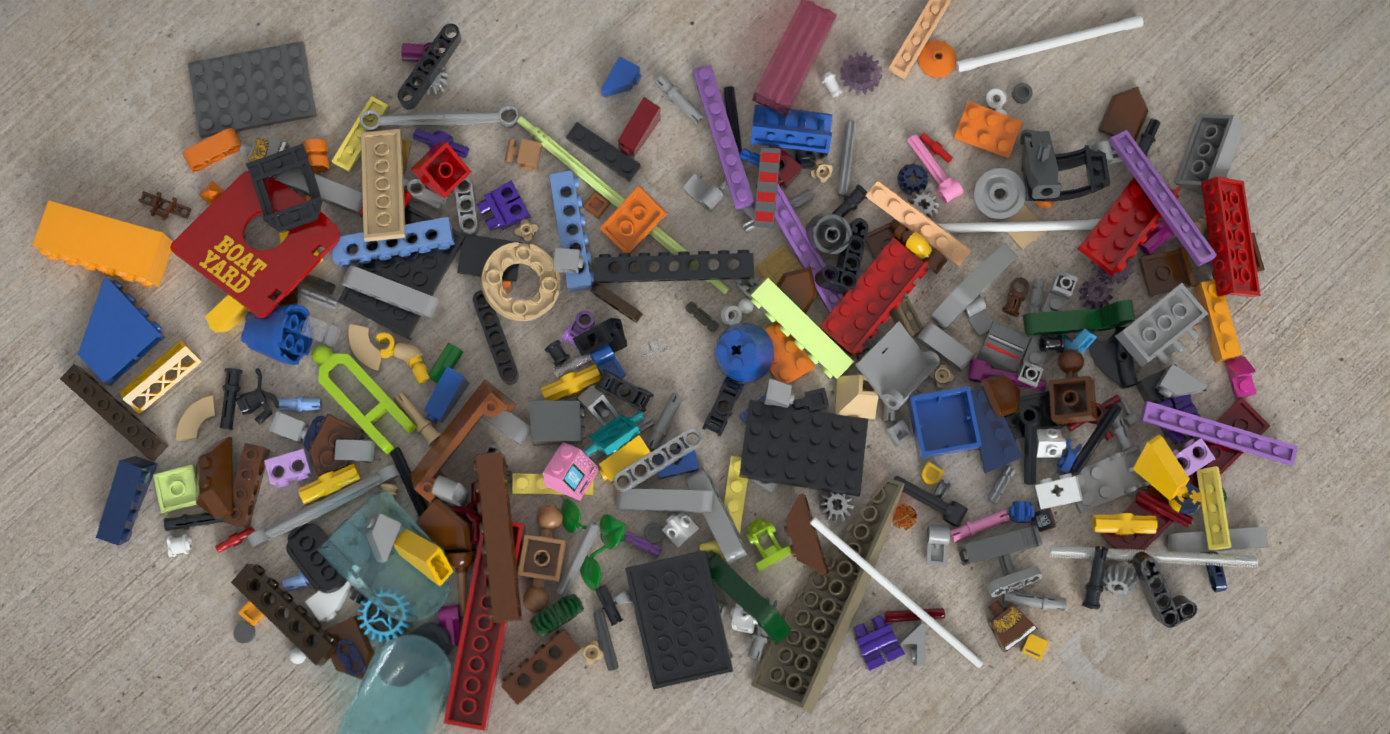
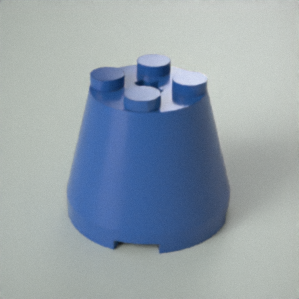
[241,304,313,365]
[715,323,774,383]

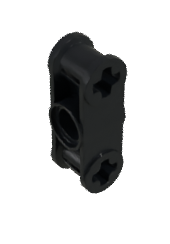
[594,369,654,412]
[702,377,744,437]

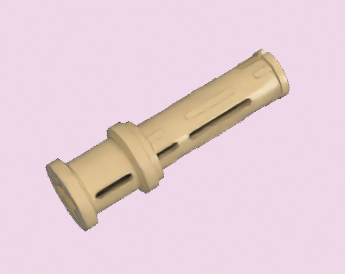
[394,392,442,447]

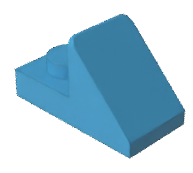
[1060,328,1097,354]

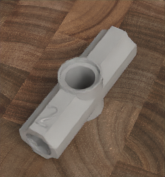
[403,175,447,211]

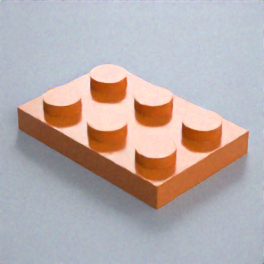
[953,101,1023,159]
[599,185,668,254]
[764,322,815,385]

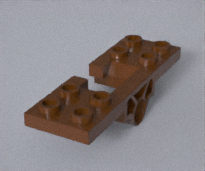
[1139,232,1265,296]

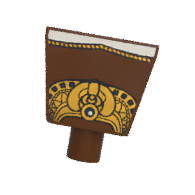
[988,600,1038,652]

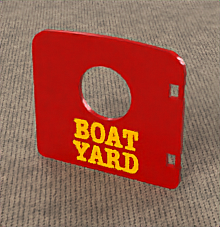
[170,170,340,318]

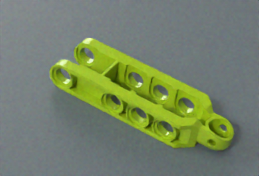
[311,345,417,455]

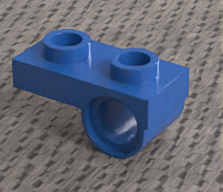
[589,344,626,378]

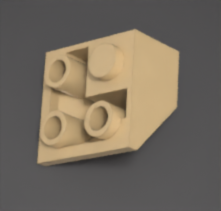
[835,375,878,419]

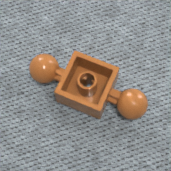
[518,505,567,613]

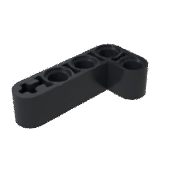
[815,218,868,294]
[1132,551,1198,628]

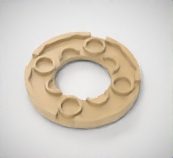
[481,242,561,321]

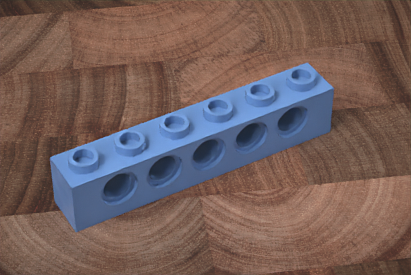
[549,170,594,292]
[332,217,455,267]

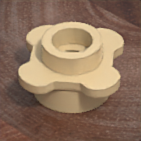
[810,160,833,183]
[515,219,538,242]
[930,364,954,388]
[580,641,604,665]

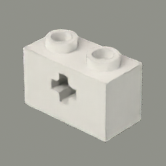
[1035,473,1083,509]

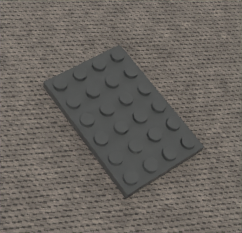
[188,41,317,138]

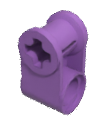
[562,310,595,350]

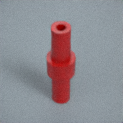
[919,132,953,163]
[215,526,255,553]

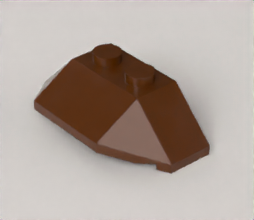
[196,437,232,519]
[784,494,829,574]

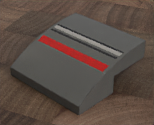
[976,322,1030,373]

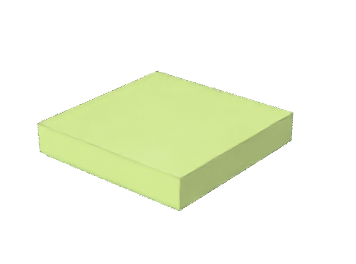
[153,464,197,514]

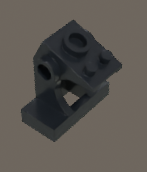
[573,318,627,356]

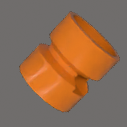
[301,139,329,173]

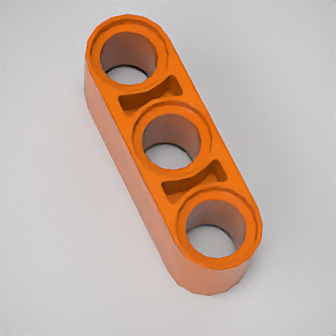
[183,128,242,172]

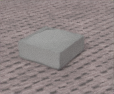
[885,419,913,447]

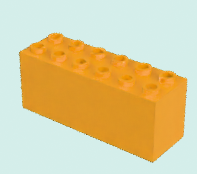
[32,200,173,288]

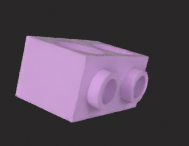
[1172,438,1215,476]
[264,449,314,488]

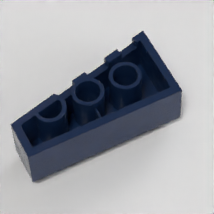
[971,386,1023,474]
[96,456,158,546]

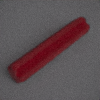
[1135,490,1193,527]
[884,608,945,622]

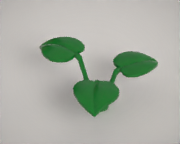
[561,499,626,591]

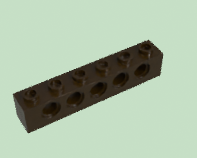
[60,364,169,461]
[231,564,340,665]

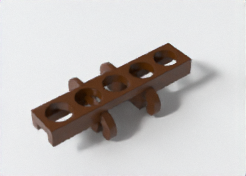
[139,191,192,221]

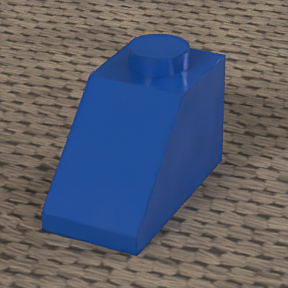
[601,56,642,97]

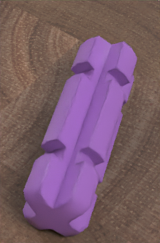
[624,531,661,557]

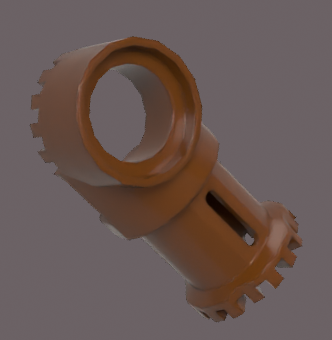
[1002,277,1030,317]

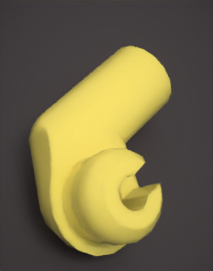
[699,540,725,559]

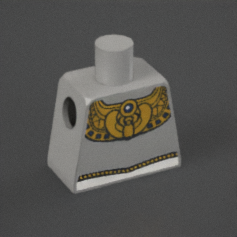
[240,137,291,179]

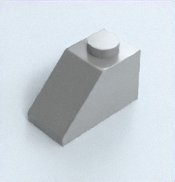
[1155,364,1208,398]
[764,379,795,408]
[578,385,619,427]
[269,412,309,444]
[365,513,402,562]

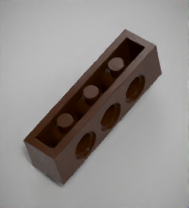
[223,443,270,528]
[501,630,581,705]

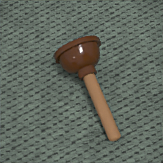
[444,549,477,617]

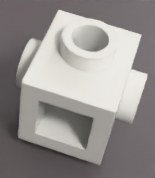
[1036,429,1066,458]
[662,512,699,548]
[730,603,758,634]

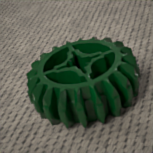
[530,594,584,637]

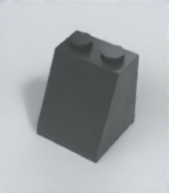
[529,400,586,446]

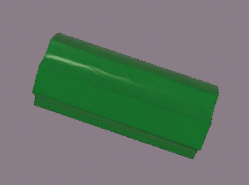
[428,343,463,383]

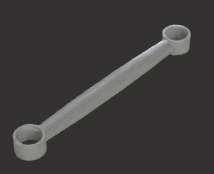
[360,105,519,132]
[247,464,400,549]

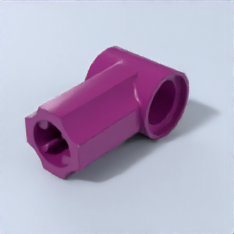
[401,42,441,66]
[1138,218,1175,255]
[437,604,461,646]

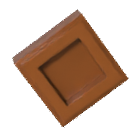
[583,191,611,219]

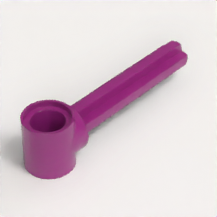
[968,359,1047,392]

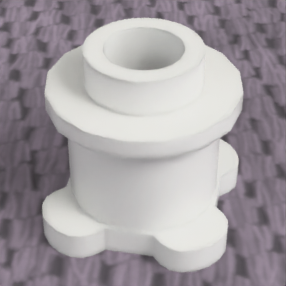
[167,534,193,557]

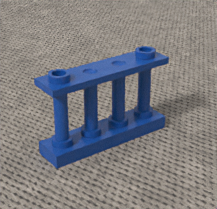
[750,105,832,153]

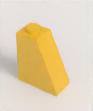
[205,295,250,333]
[1133,434,1189,500]
[598,435,651,483]
[393,529,454,586]

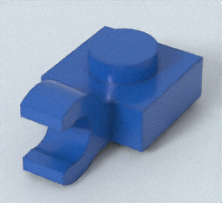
[1056,439,1082,475]

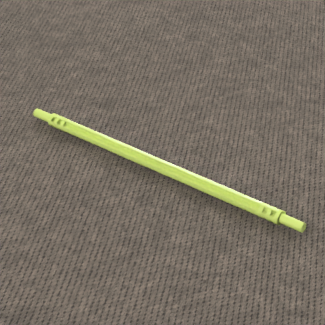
[517,116,730,295]

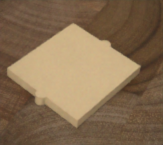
[1004,204,1046,250]

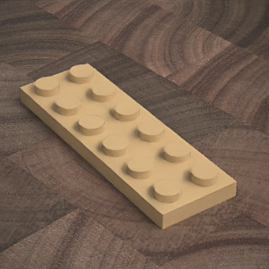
[361,129,405,242]

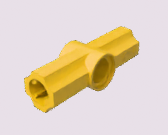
[540,364,601,401]
[298,463,362,505]
[1092,513,1157,535]

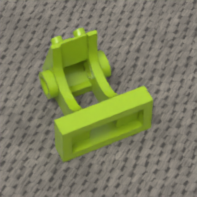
[746,518,791,572]

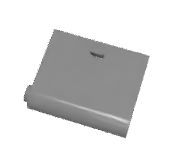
[855,321,940,410]

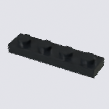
[566,122,641,182]

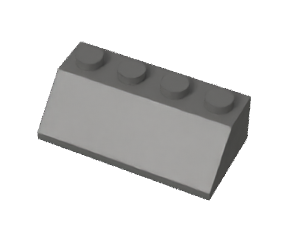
[1175,114,1244,195]

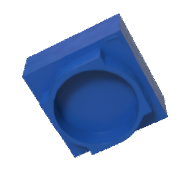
[907,386,982,459]

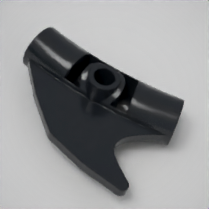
[1089,327,1138,389]

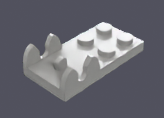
[1069,445,1150,513]

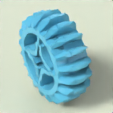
[357,587,414,642]

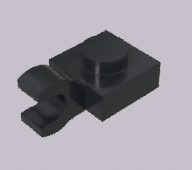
[792,388,829,411]

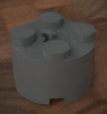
[806,213,851,254]

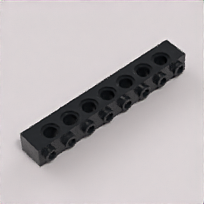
[594,250,754,283]

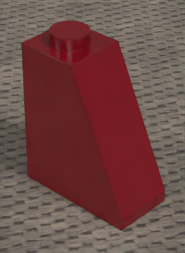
[618,97,661,157]

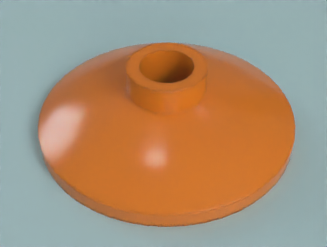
[918,41,957,78]

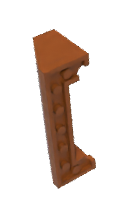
[410,379,517,502]

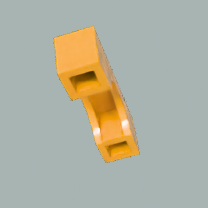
[1194,279,1242,363]

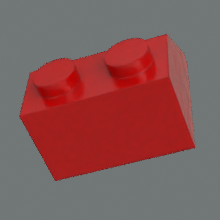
[411,142,472,198]

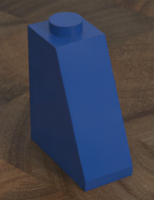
[424,367,470,423]

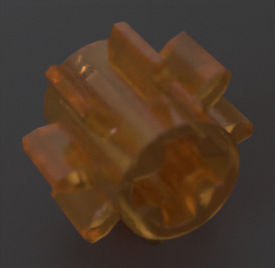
[892,504,917,530]

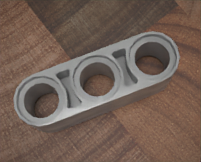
[455,177,479,235]
[916,322,974,372]
[482,411,531,445]

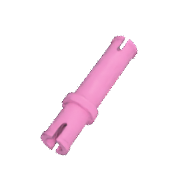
[950,509,1010,543]

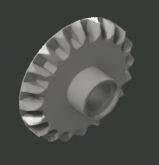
[974,168,1026,220]

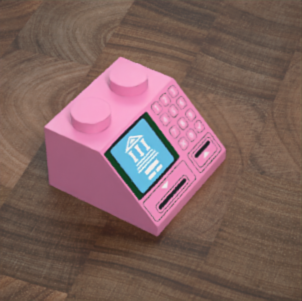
[543,442,599,501]

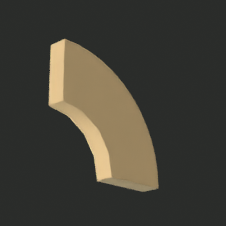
[348,324,383,372]
[176,396,216,441]

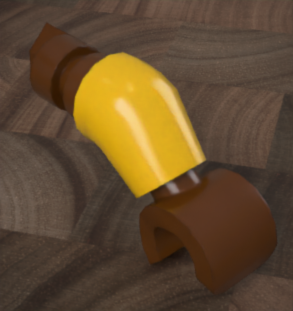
[891,219,947,274]

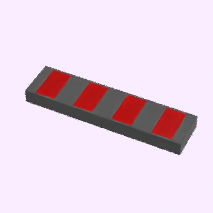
[754,147,781,228]

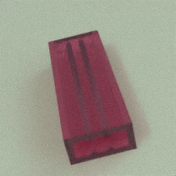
[752,0,837,117]

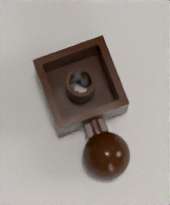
[1049,349,1097,425]

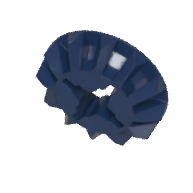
[897,163,929,194]

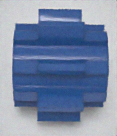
[1009,501,1035,523]

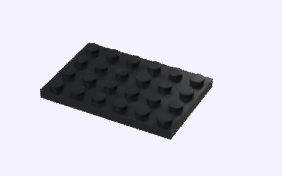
[337,205,466,339]
[739,400,868,497]
[625,550,734,689]

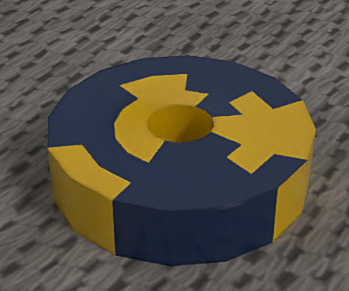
[1167,483,1202,514]

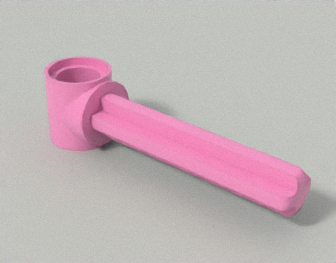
[907,134,963,203]

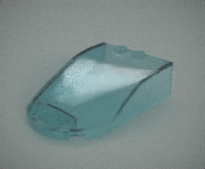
[317,491,450,622]
[337,635,452,734]

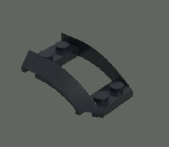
[246,143,322,233]
[1021,145,1110,202]

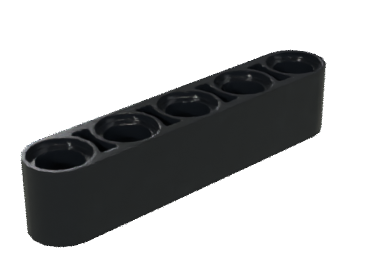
[397,23,462,110]
[473,290,519,385]

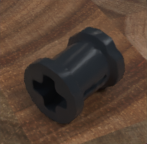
[1039,334,1065,353]
[544,340,570,366]

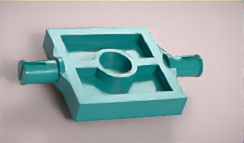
[584,411,645,457]

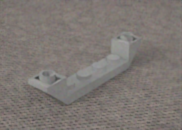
[1017,271,1078,387]

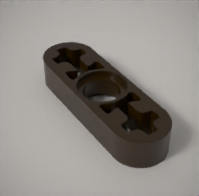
[590,282,643,323]

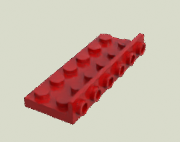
[1201,176,1261,297]
[1078,177,1181,276]
[819,237,929,356]

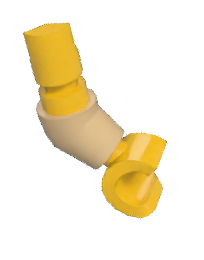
[376,333,430,385]

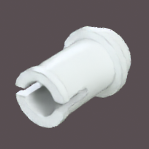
[821,71,843,98]

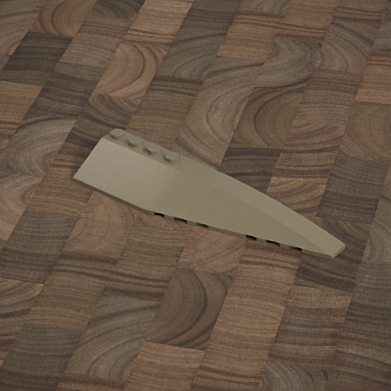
[751,477,904,714]

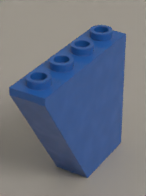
[78,277,165,386]

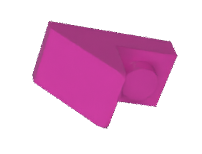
[1224,356,1257,399]

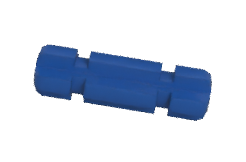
[740,148,760,166]

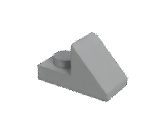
[899,624,926,666]

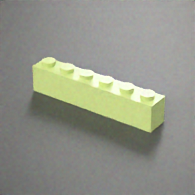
[750,278,854,379]

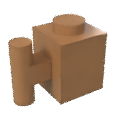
[504,139,542,171]

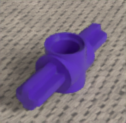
[413,129,469,158]

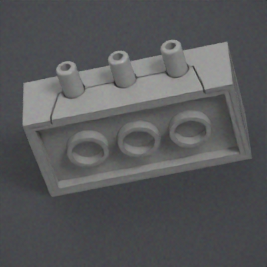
[1115,283,1208,367]

